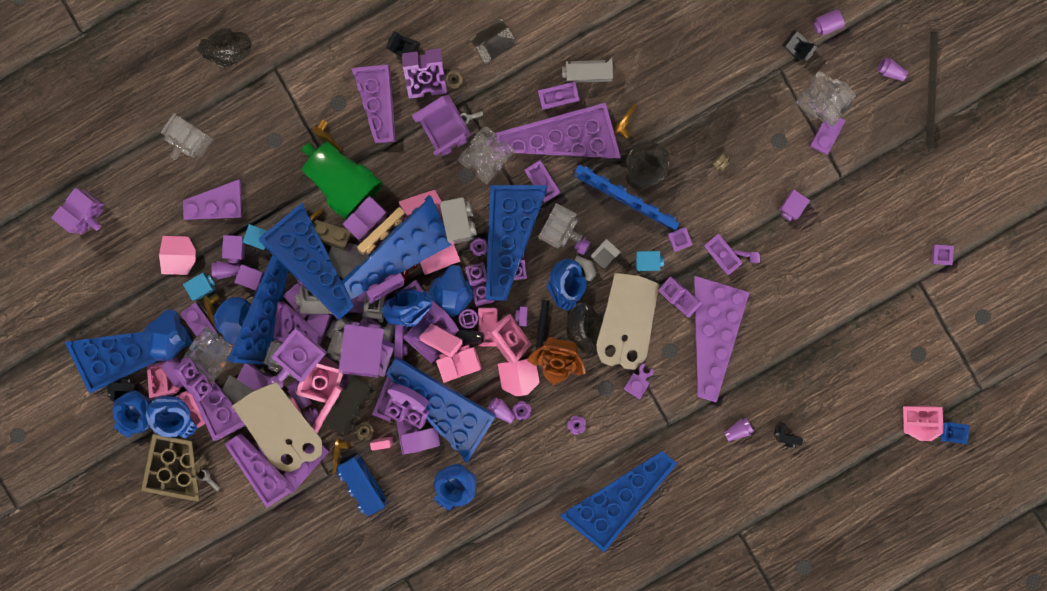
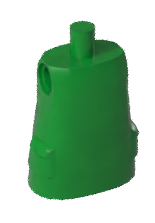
[301,141,383,221]

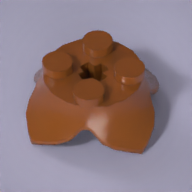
[527,337,586,385]

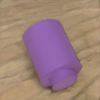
[813,9,844,36]
[162,357,184,388]

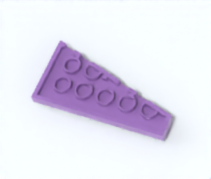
[495,103,621,159]
[694,276,750,402]

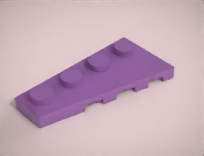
[351,65,396,143]
[193,363,246,441]
[225,433,295,508]

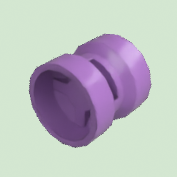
[459,309,478,328]

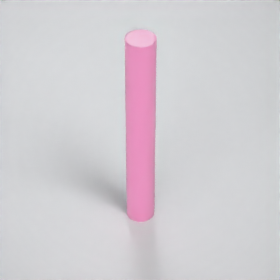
[312,385,342,433]

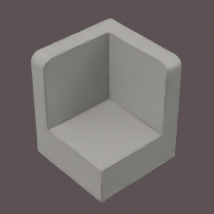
[590,239,620,268]

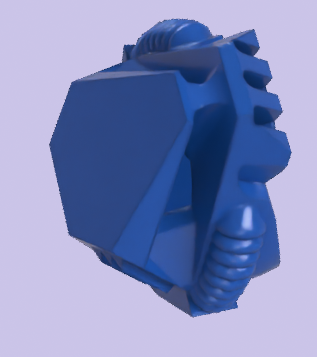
[547,259,587,311]
[429,265,473,317]
[382,289,432,327]
[213,297,251,348]
[142,309,187,361]
[112,391,152,438]
[145,396,198,438]
[434,464,477,510]

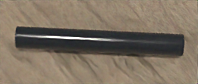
[536,300,550,350]

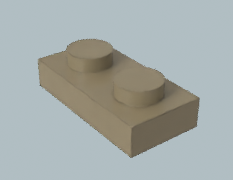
[313,220,352,250]

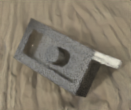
[469,18,517,63]

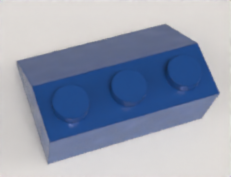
[337,453,389,517]

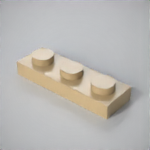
[357,207,405,256]

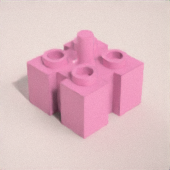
[436,345,482,382]

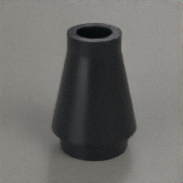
[455,327,484,345]

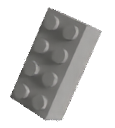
[440,197,477,244]

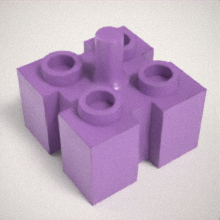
[402,48,447,98]
[51,188,105,234]
[343,196,390,242]

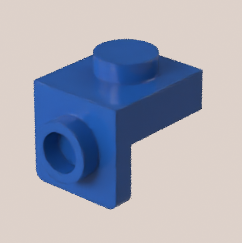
[939,422,970,444]

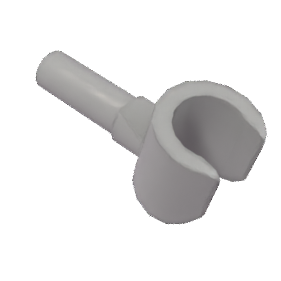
[460,111,483,124]
[196,469,220,491]

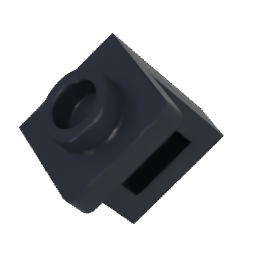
[782,30,817,62]
[386,31,421,57]
[108,378,139,402]
[774,422,803,448]

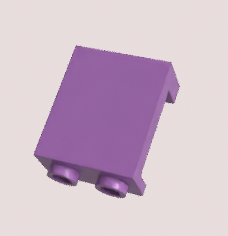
[412,95,472,157]
[339,322,384,378]

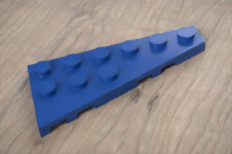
[574,165,679,231]
[486,185,548,301]
[341,195,452,300]
[259,203,353,320]
[227,255,288,365]
[65,326,194,394]
[386,356,496,463]
[560,451,677,552]

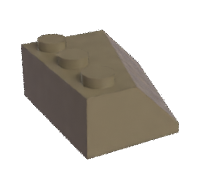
[141,432,199,502]

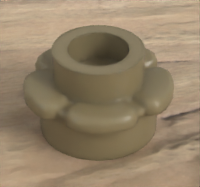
[445,70,463,89]
[712,153,730,170]
[355,421,374,440]
[194,455,208,472]

